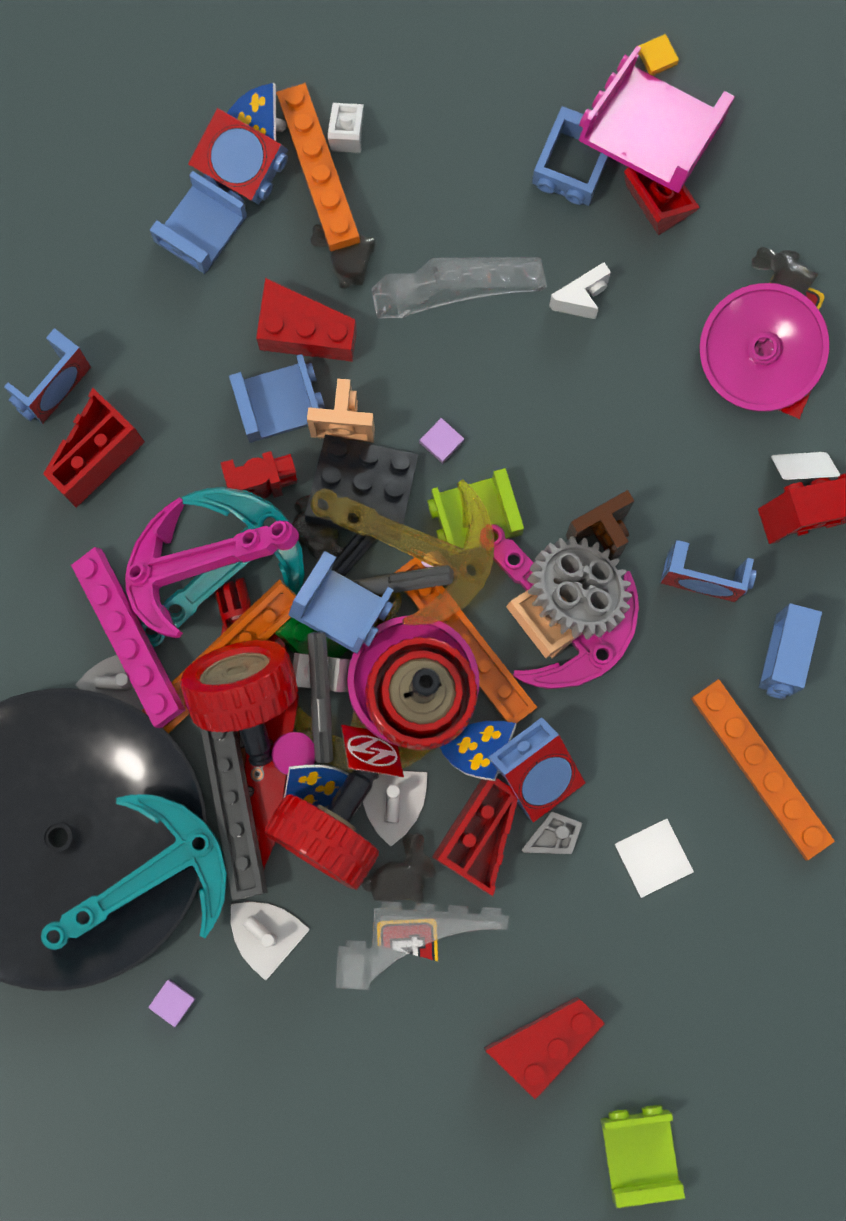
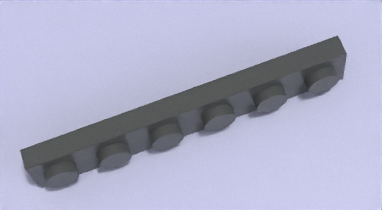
[201,729,268,900]

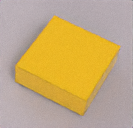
[639,34,679,76]

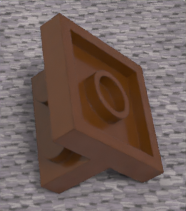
[566,490,634,561]

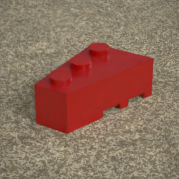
[256,278,357,362]
[43,388,145,508]
[758,473,846,545]
[432,778,518,896]
[484,997,605,1099]

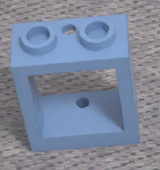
[532,106,610,206]
[759,603,822,699]

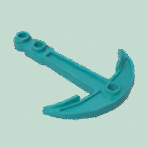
[141,487,304,647]
[41,794,227,950]

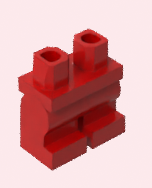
[220,451,298,499]

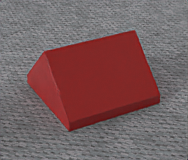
[624,167,700,235]

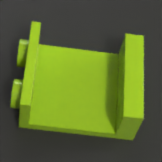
[427,468,524,556]
[601,1105,685,1208]

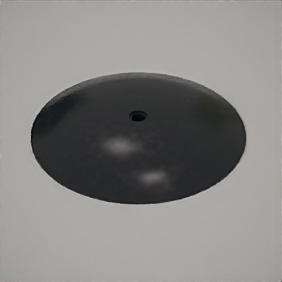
[0,688,208,991]

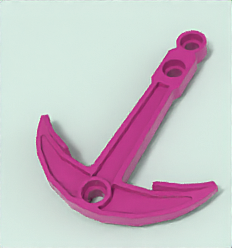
[125,497,299,638]
[479,524,639,689]

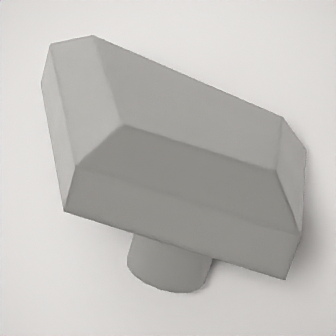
[522,812,583,854]

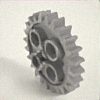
[527,536,632,640]

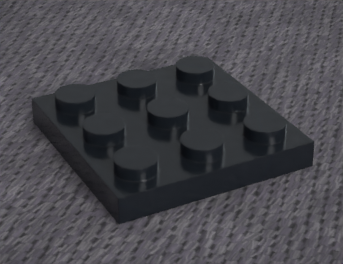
[304,434,418,542]

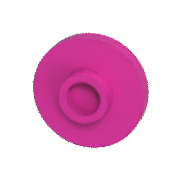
[272,732,315,775]

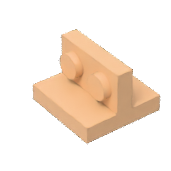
[307,378,375,443]
[506,590,583,659]

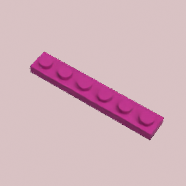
[71,547,185,728]

